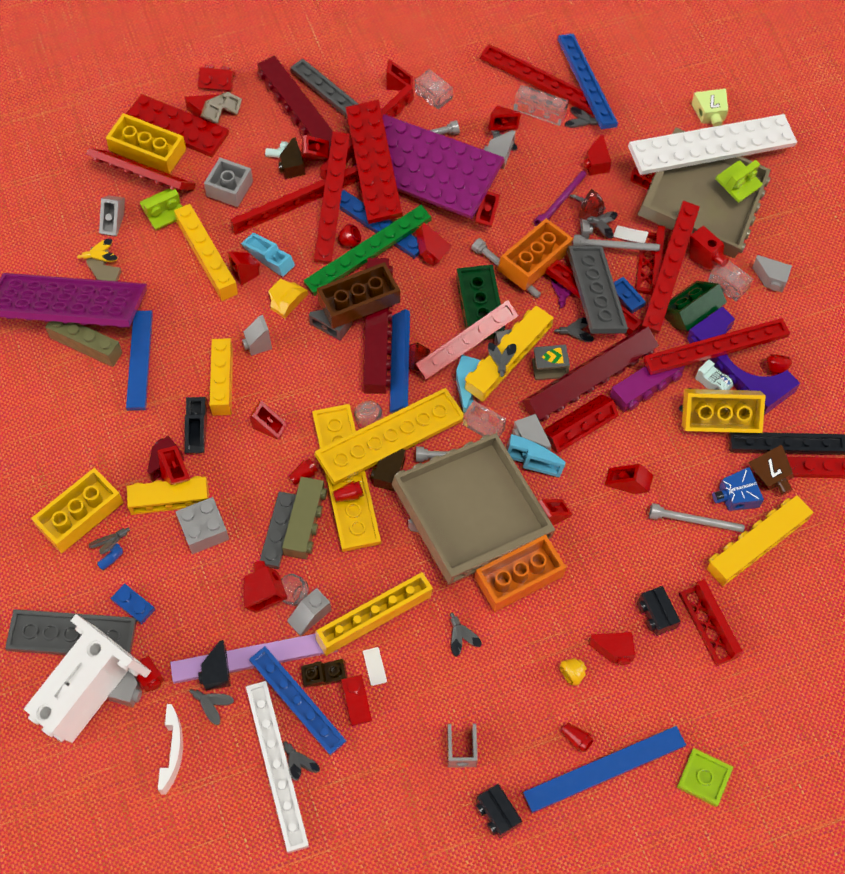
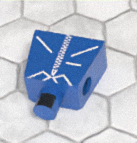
[712,467,764,511]

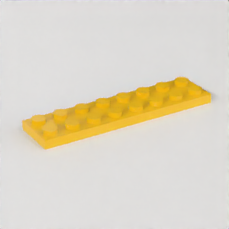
[314,388,466,485]
[312,404,381,552]

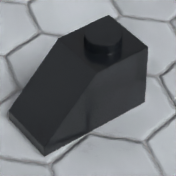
[198,640,231,690]

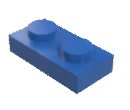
[614,277,646,313]
[111,583,155,625]

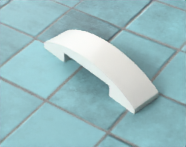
[158,704,183,795]

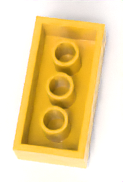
[106,113,186,174]
[682,389,766,433]
[31,468,124,554]

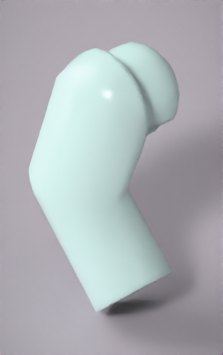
[265,141,288,158]

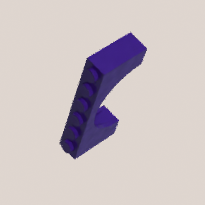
[687,306,800,415]

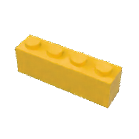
[210,338,233,416]
[127,476,209,515]

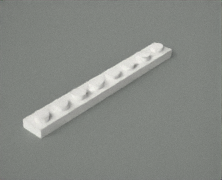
[246,681,309,853]

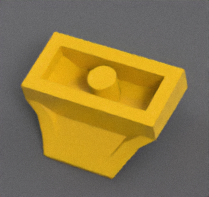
[268,278,308,319]

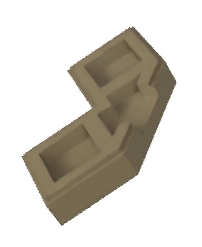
[200,92,242,124]
[86,247,121,281]

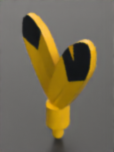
[77,239,118,262]

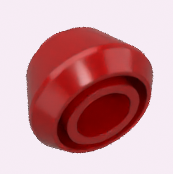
[338,224,361,247]
[766,354,792,375]

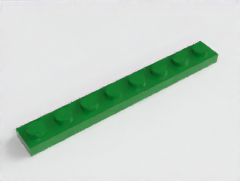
[304,205,432,296]

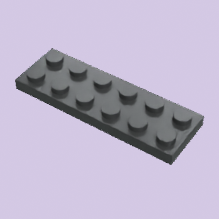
[567,246,628,334]
[5,609,137,655]

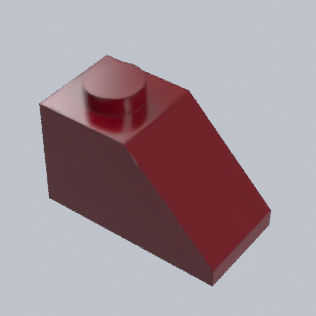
[148,436,184,482]

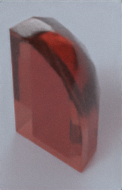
[579,189,604,220]
[409,343,430,371]

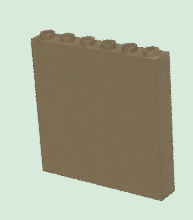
[637,127,771,258]
[392,433,555,585]

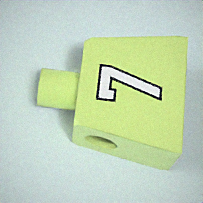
[691,89,728,127]

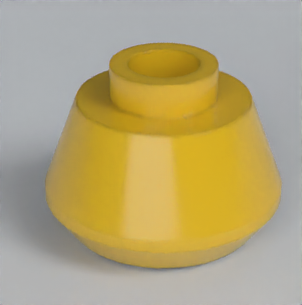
[560,658,587,686]

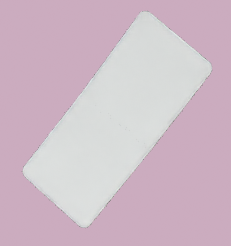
[613,226,648,243]
[363,647,387,686]

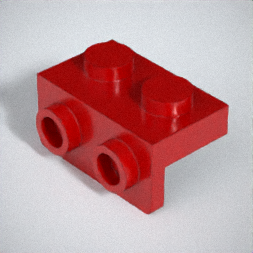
[198,65,235,92]

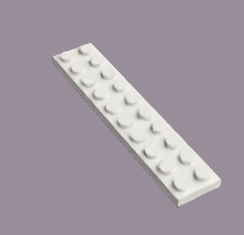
[628,114,797,175]

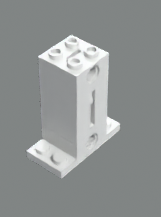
[24,614,151,743]

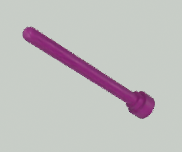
[534,171,587,226]

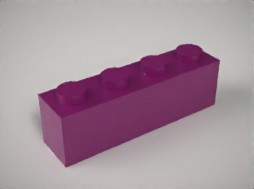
[610,366,685,413]

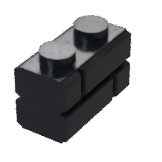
[638,586,681,636]
[475,784,522,839]

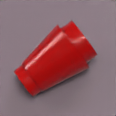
[288,459,318,485]
[333,481,364,502]
[561,722,594,752]

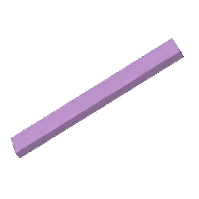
[170,634,338,684]

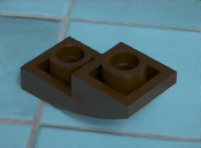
[301,659,348,687]

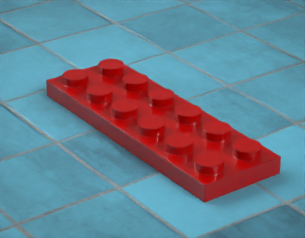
[126,94,229,158]
[87,148,196,192]

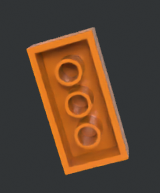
[497,218,574,291]
[475,534,566,612]

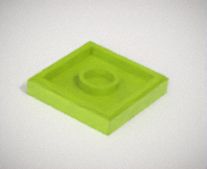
[677,748,733,807]

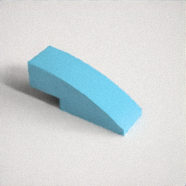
[241,232,295,276]
[506,434,566,477]

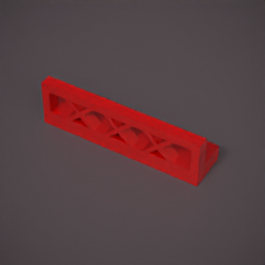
[636,226,665,295]
[543,395,619,453]
[679,579,743,666]

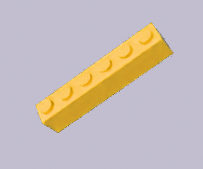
[174,204,238,301]
[465,305,554,402]
[707,496,814,587]
[315,572,433,656]

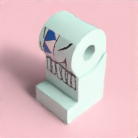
[695,359,733,390]

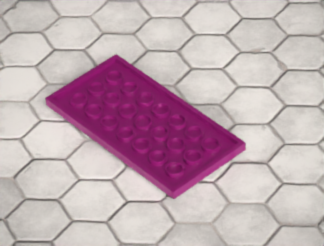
[354,114,505,219]
[0,273,147,328]

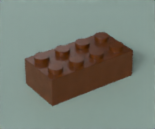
[317,262,400,329]

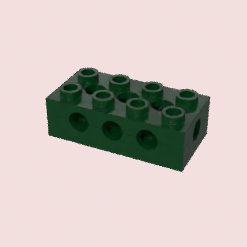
[456,264,505,340]

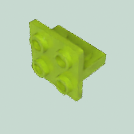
[715,160,763,203]
[140,188,182,230]

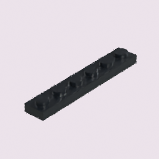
[729,432,845,455]

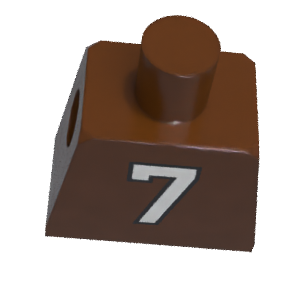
[748,445,794,495]

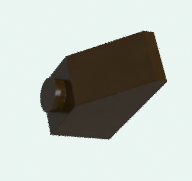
[278,137,305,179]
[371,449,406,492]

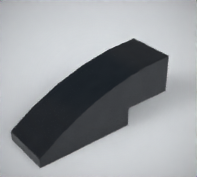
[185,397,207,453]

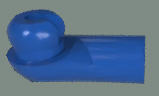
[97,543,123,570]

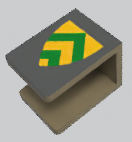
[532,344,570,381]

